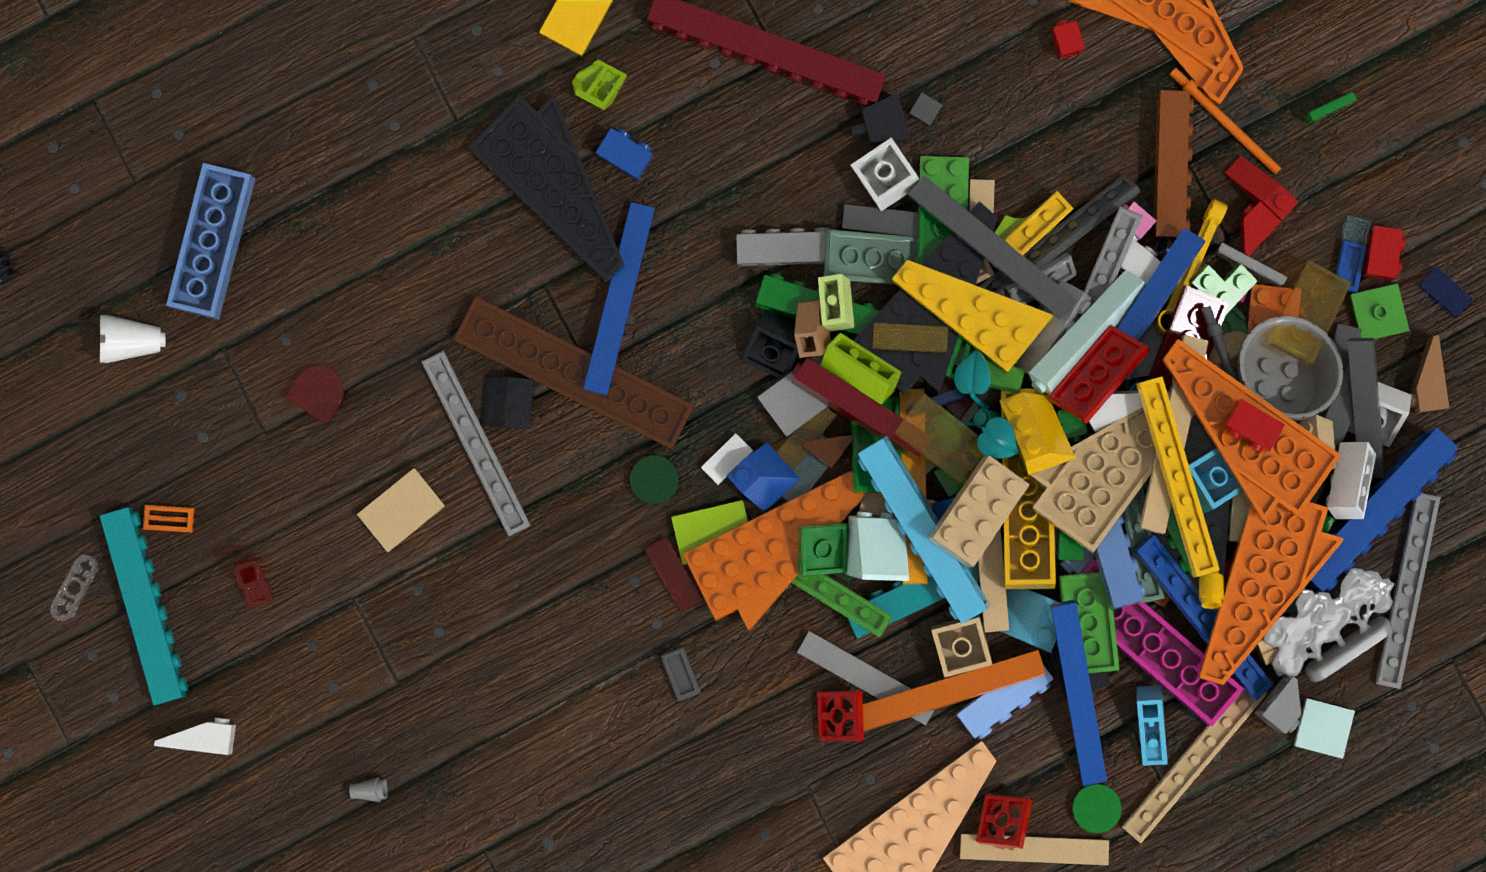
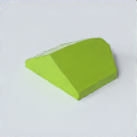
[572,60,627,110]

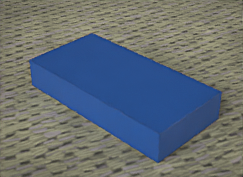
[1332,240,1367,293]

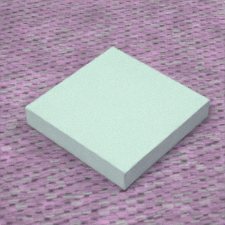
[1294,698,1355,759]

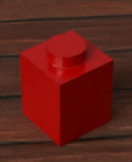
[1051,19,1085,60]

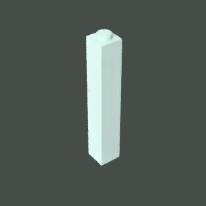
[1029,270,1145,395]

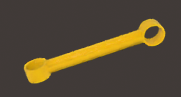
[1154,199,1228,335]

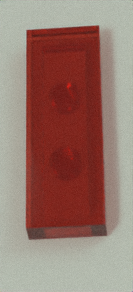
[645,537,703,613]

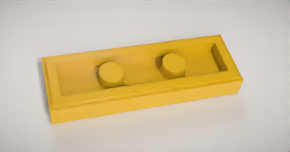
[1004,191,1074,256]

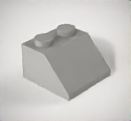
[1254,675,1301,734]

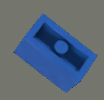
[596,128,653,181]

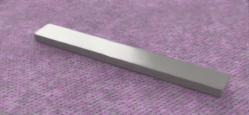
[422,351,531,537]
[1374,493,1441,689]

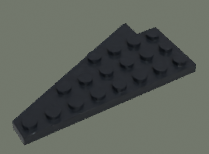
[468,95,624,283]
[854,201,998,395]

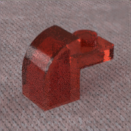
[233,556,274,608]

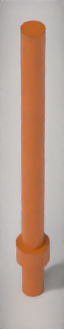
[1169,68,1281,175]

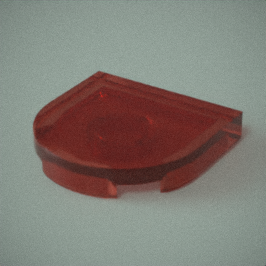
[285,366,344,424]

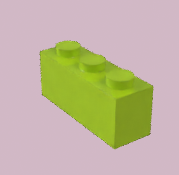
[820,333,902,405]

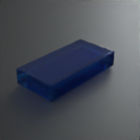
[1419,267,1473,318]

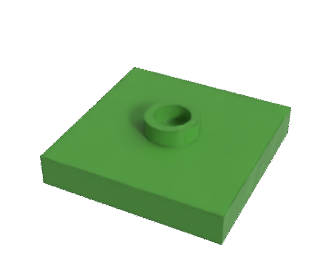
[1349,284,1410,339]

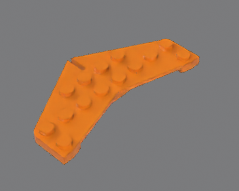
[1066,0,1243,106]

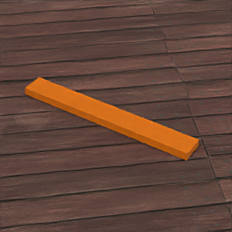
[849,650,1046,731]

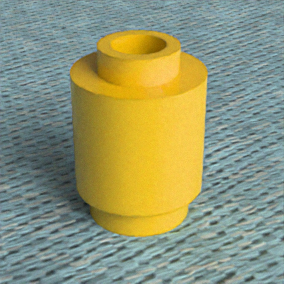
[1199,571,1224,609]

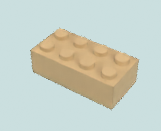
[927,456,1030,568]

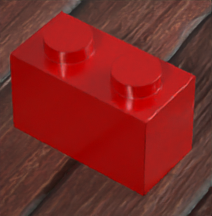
[1362,225,1406,281]
[1222,399,1285,453]

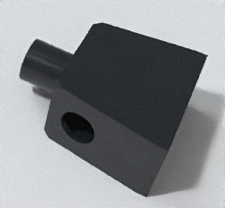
[850,94,910,146]

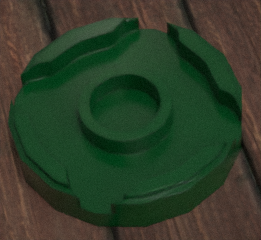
[630,456,678,504]

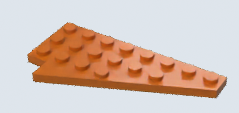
[1162,339,1342,521]
[683,471,868,631]
[1198,502,1344,685]

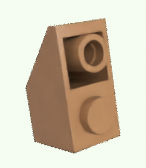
[794,300,832,358]

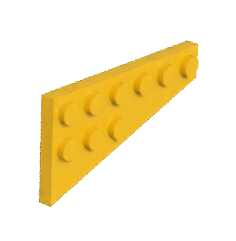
[891,260,1054,373]

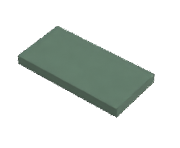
[824,230,918,285]

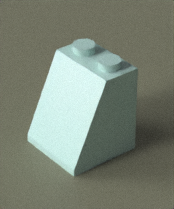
[845,511,909,581]

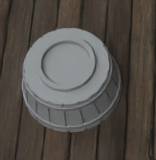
[1235,316,1343,421]

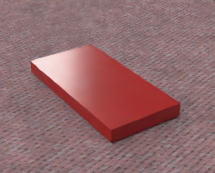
[1048,324,1150,424]

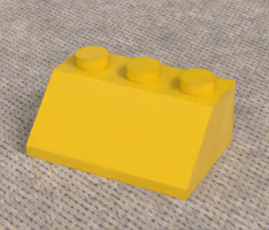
[1000,392,1075,476]

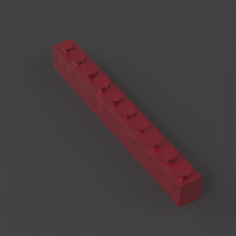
[647,0,886,107]

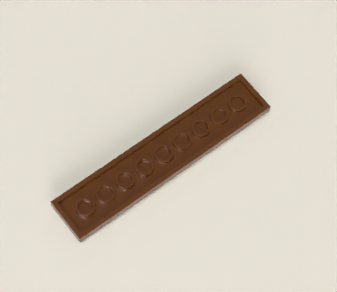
[453,296,694,450]

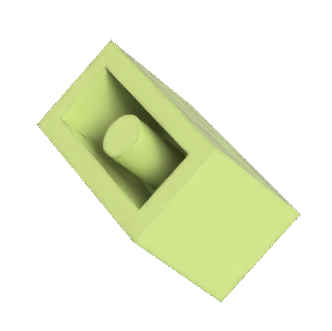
[818,274,854,331]

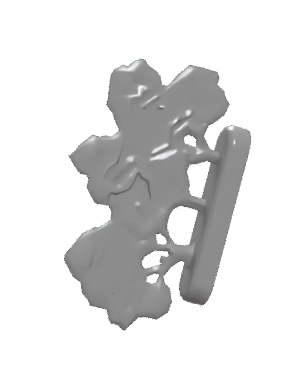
[1264,568,1394,682]

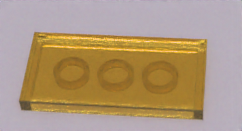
[1267,260,1351,366]
[893,394,998,487]

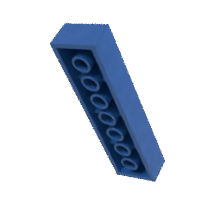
[1307,428,1459,592]

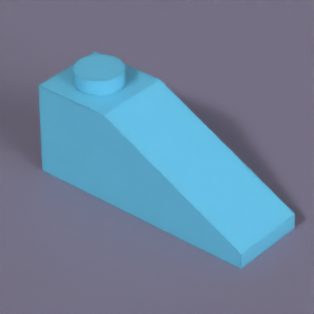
[1137,685,1168,766]

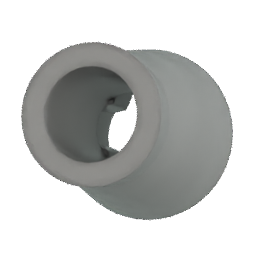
[349,777,388,802]

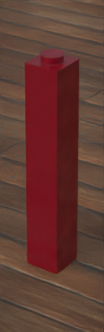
[791,358,932,462]

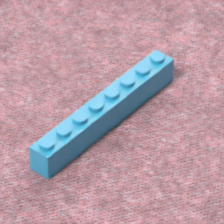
[858,435,990,624]

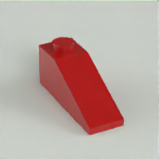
[1224,156,1299,220]

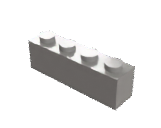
[736,228,829,267]
[1013,280,1093,376]

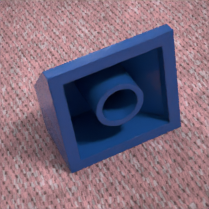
[726,443,800,512]

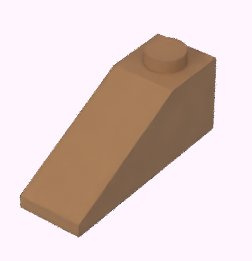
[1410,335,1449,413]

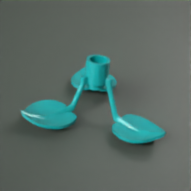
[925,351,1020,459]

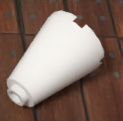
[100,314,165,363]

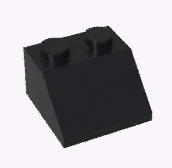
[741,309,799,379]
[482,377,535,430]

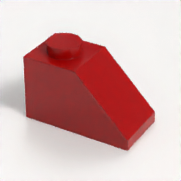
[1240,201,1282,256]

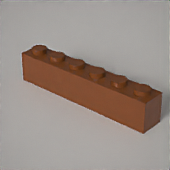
[1153,90,1194,239]

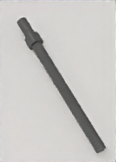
[1201,306,1239,382]

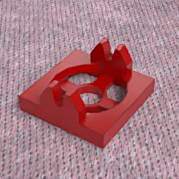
[817,690,864,741]
[976,794,1033,851]

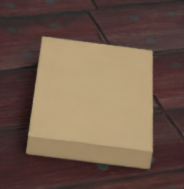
[357,468,445,553]

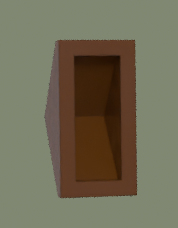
[802,435,852,469]

